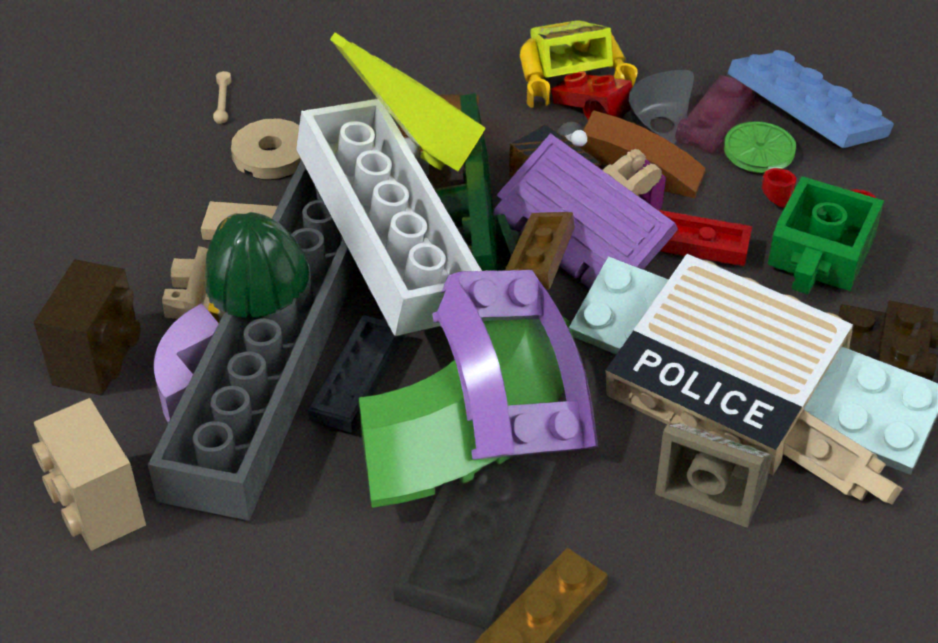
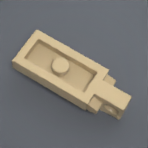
[783,409,903,505]

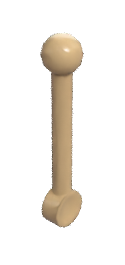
[213,71,232,124]

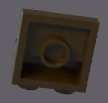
[838,300,938,381]

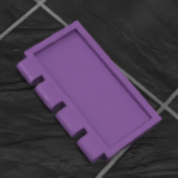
[493,133,678,289]

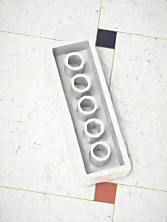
[296,99,482,336]

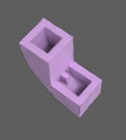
[154,304,219,424]

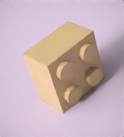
[32,398,146,551]

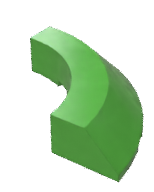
[359,316,573,508]

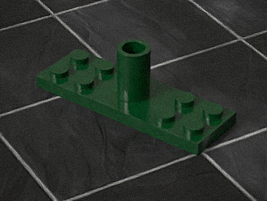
[434,93,500,271]

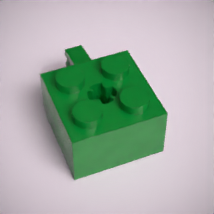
[768,176,884,295]

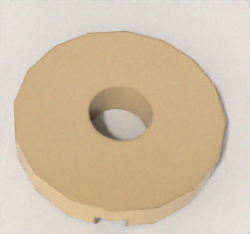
[231,119,301,179]

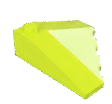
[330,32,486,172]

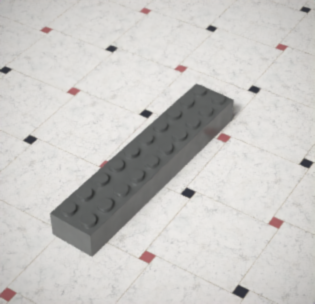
[148,159,358,521]

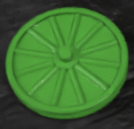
[724,121,796,173]

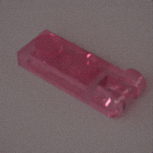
[675,75,755,153]

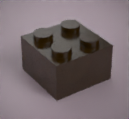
[34,259,141,396]

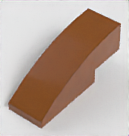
[580,111,706,199]

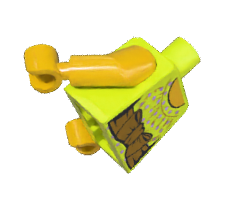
[520,21,638,108]

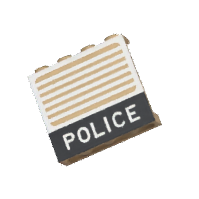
[605,254,853,475]

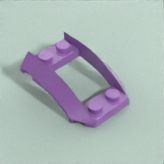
[433,270,599,460]

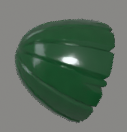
[204,212,309,317]

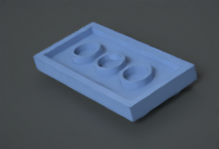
[728,50,894,148]

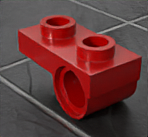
[551,71,635,120]

